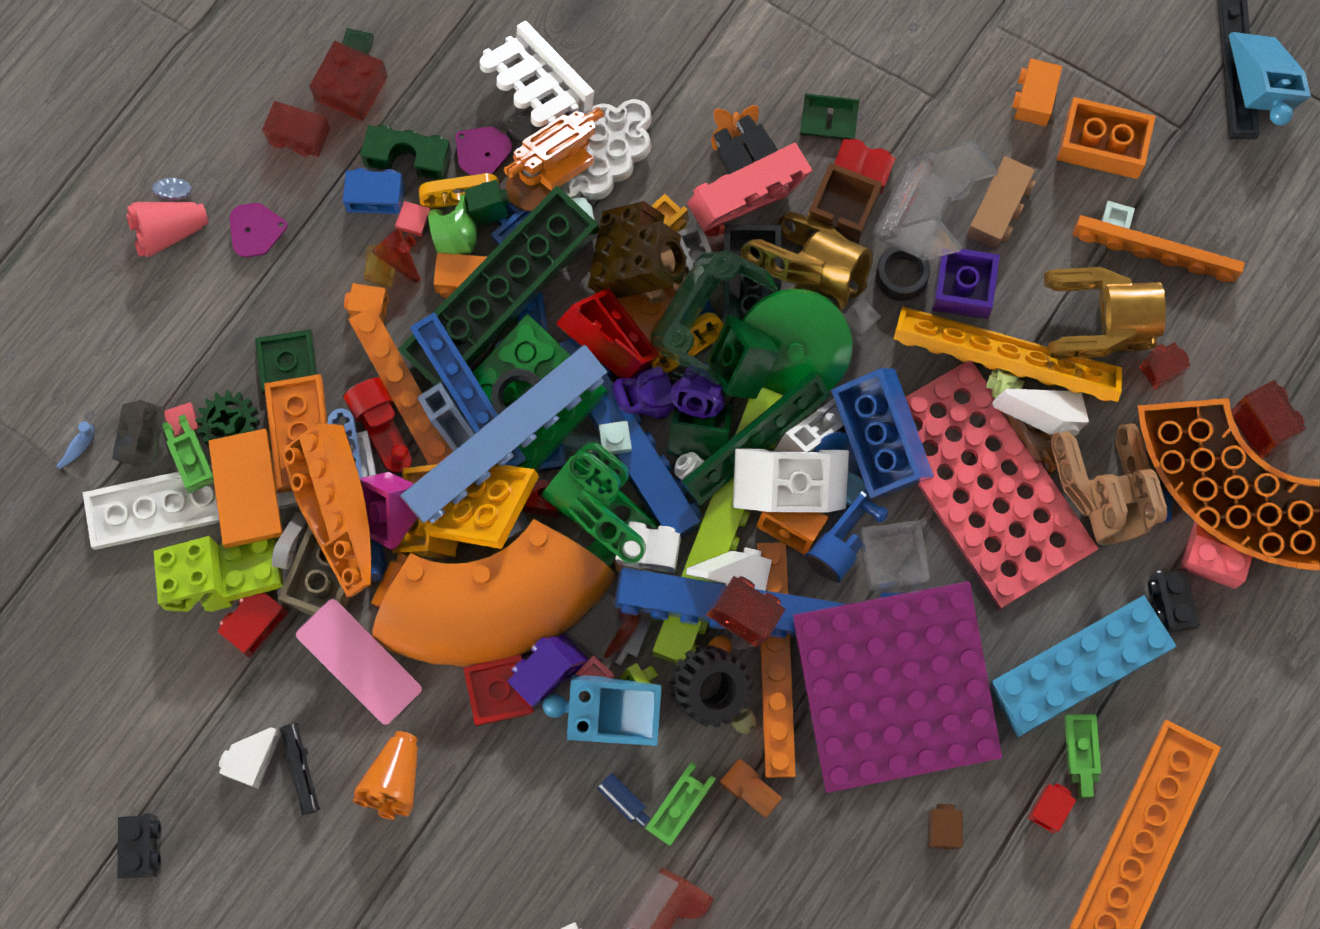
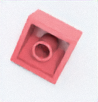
[1179,521,1253,589]

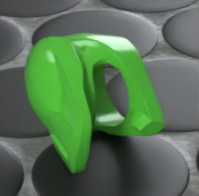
[428,194,477,255]

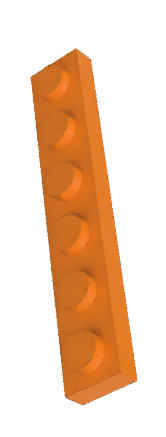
[1072,215,1245,282]
[348,306,453,465]

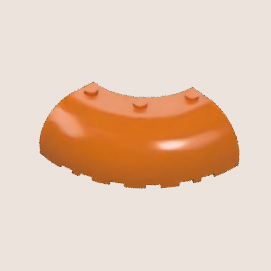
[1138,398,1320,570]
[372,519,616,667]

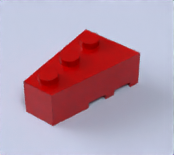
[555,288,660,378]

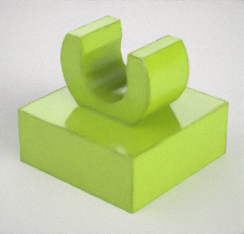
[619,663,658,683]

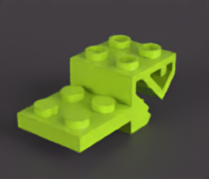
[154,536,284,612]

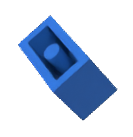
[343,168,405,214]

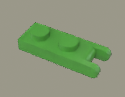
[645,762,716,847]

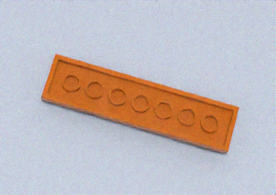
[1068,720,1221,929]

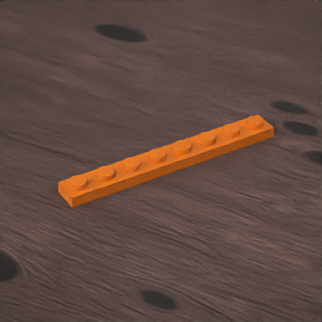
[757,542,796,779]

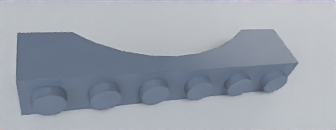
[418,382,529,547]

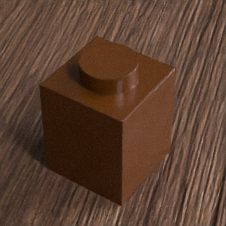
[928,804,963,850]

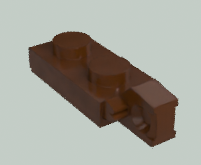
[1002,412,1058,474]

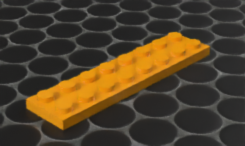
[893,306,1122,402]

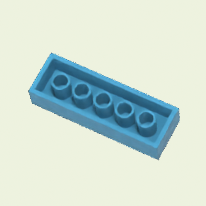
[989,595,1176,738]

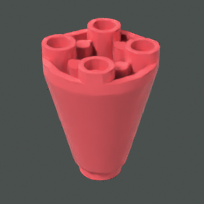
[126,202,208,257]

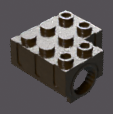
[587,201,687,299]

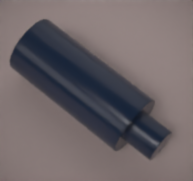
[597,773,650,828]

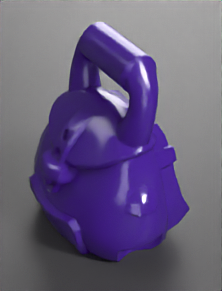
[670,361,725,419]
[612,366,675,419]

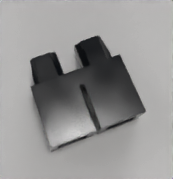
[714,115,778,175]

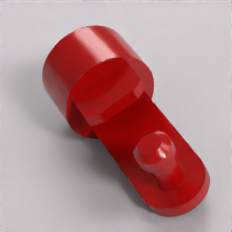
[343,377,412,474]

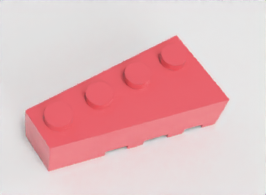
[687,142,813,232]

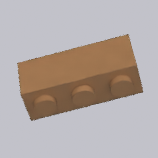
[966,156,1036,250]

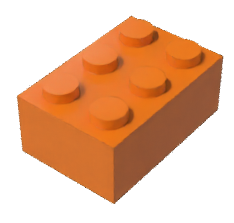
[1056,97,1156,179]

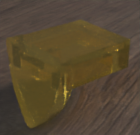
[363,245,399,287]

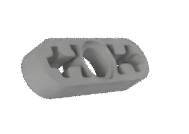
[272,512,309,569]

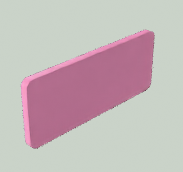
[296,599,422,725]

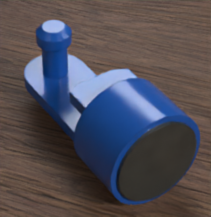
[805,489,889,583]

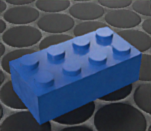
[832,368,934,498]

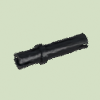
[279,723,321,815]

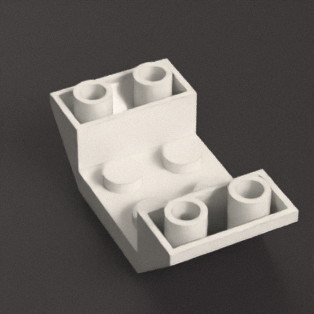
[733,449,849,512]

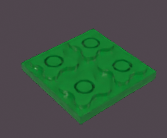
[473,314,609,471]

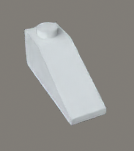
[992,389,1089,436]
[773,399,845,452]
[686,548,772,591]

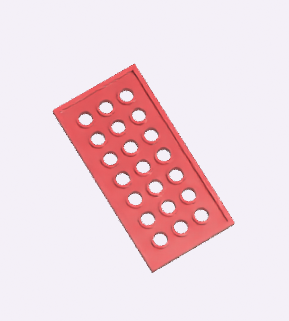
[905,361,1099,610]

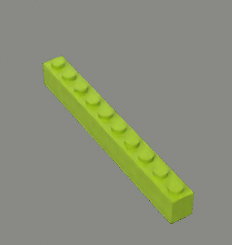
[653,388,783,666]

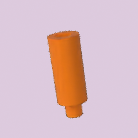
[370,553,408,608]

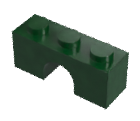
[360,124,452,180]

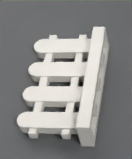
[480,21,594,127]

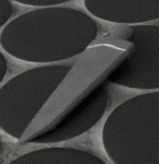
[612,611,654,668]

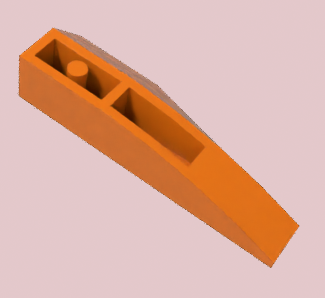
[281,423,371,597]

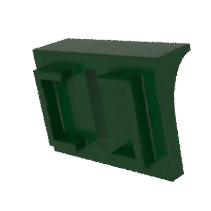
[800,93,860,140]

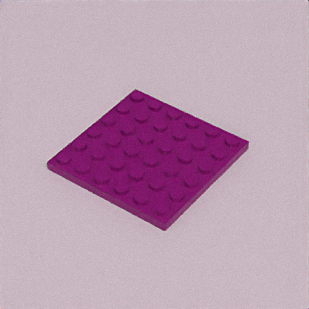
[792,581,1002,793]

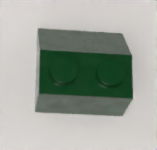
[706,315,779,399]
[667,404,734,461]

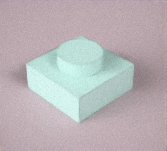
[1101,201,1135,229]
[599,421,632,454]

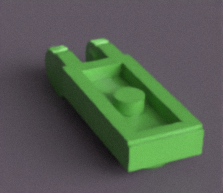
[162,414,214,494]

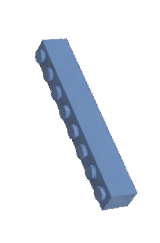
[400,345,607,524]

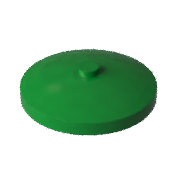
[743,289,852,395]

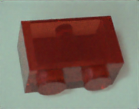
[262,101,330,157]

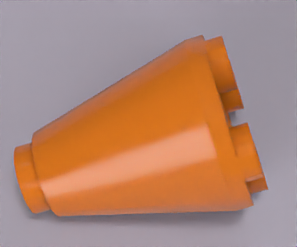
[353,731,418,820]

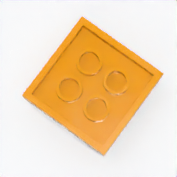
[424,464,539,549]

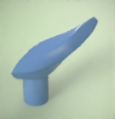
[56,421,94,469]

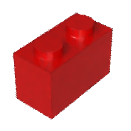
[217,592,288,658]

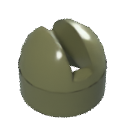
[731,708,757,734]

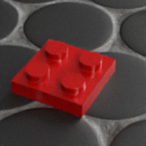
[463,655,534,727]

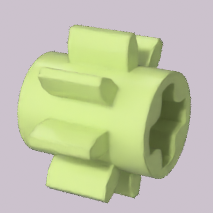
[986,369,1024,399]

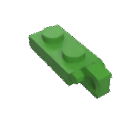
[1064,714,1101,799]

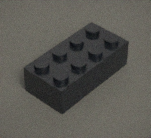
[723,224,781,325]

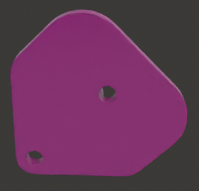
[455,127,512,176]
[229,203,288,258]

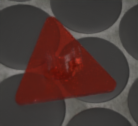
[372,228,421,283]

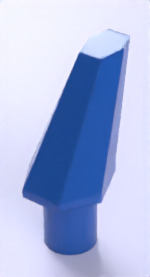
[371,540,387,581]

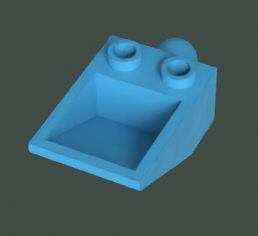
[1229,32,1311,126]
[543,675,661,746]

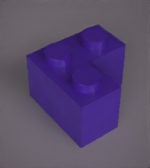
[507,635,589,707]

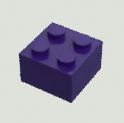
[932,246,1000,319]

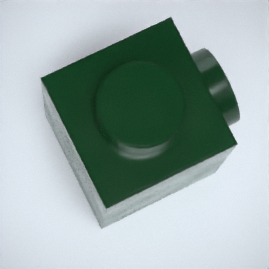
[465,179,511,227]

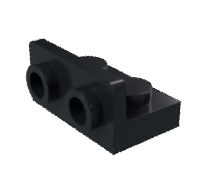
[1148,569,1200,633]
[117,813,162,879]

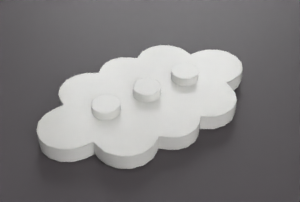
[561,99,652,200]

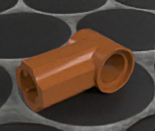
[719,759,782,819]

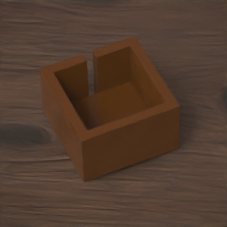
[808,163,882,244]

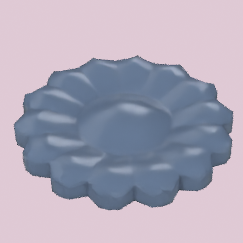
[152,177,192,202]

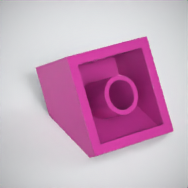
[360,472,418,549]

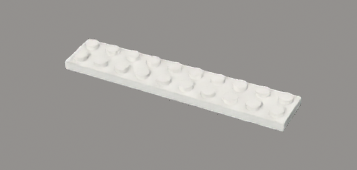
[83,431,377,550]

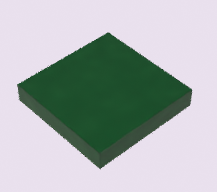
[255,330,318,394]

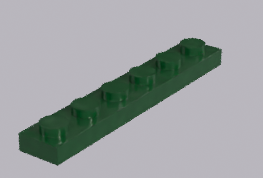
[681,371,831,505]

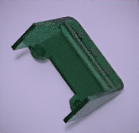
[651,251,779,385]

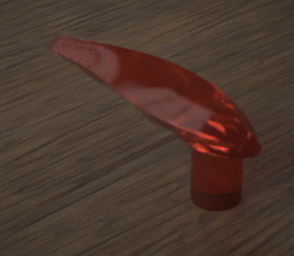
[604,608,641,659]

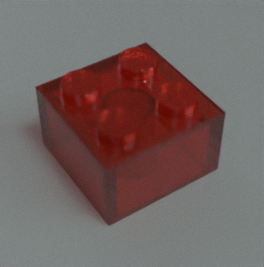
[309,41,388,121]
[1231,380,1306,460]
[705,576,786,647]

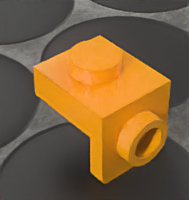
[652,194,688,232]

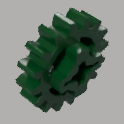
[195,390,260,446]

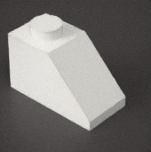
[219,727,281,789]

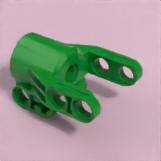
[541,443,659,563]

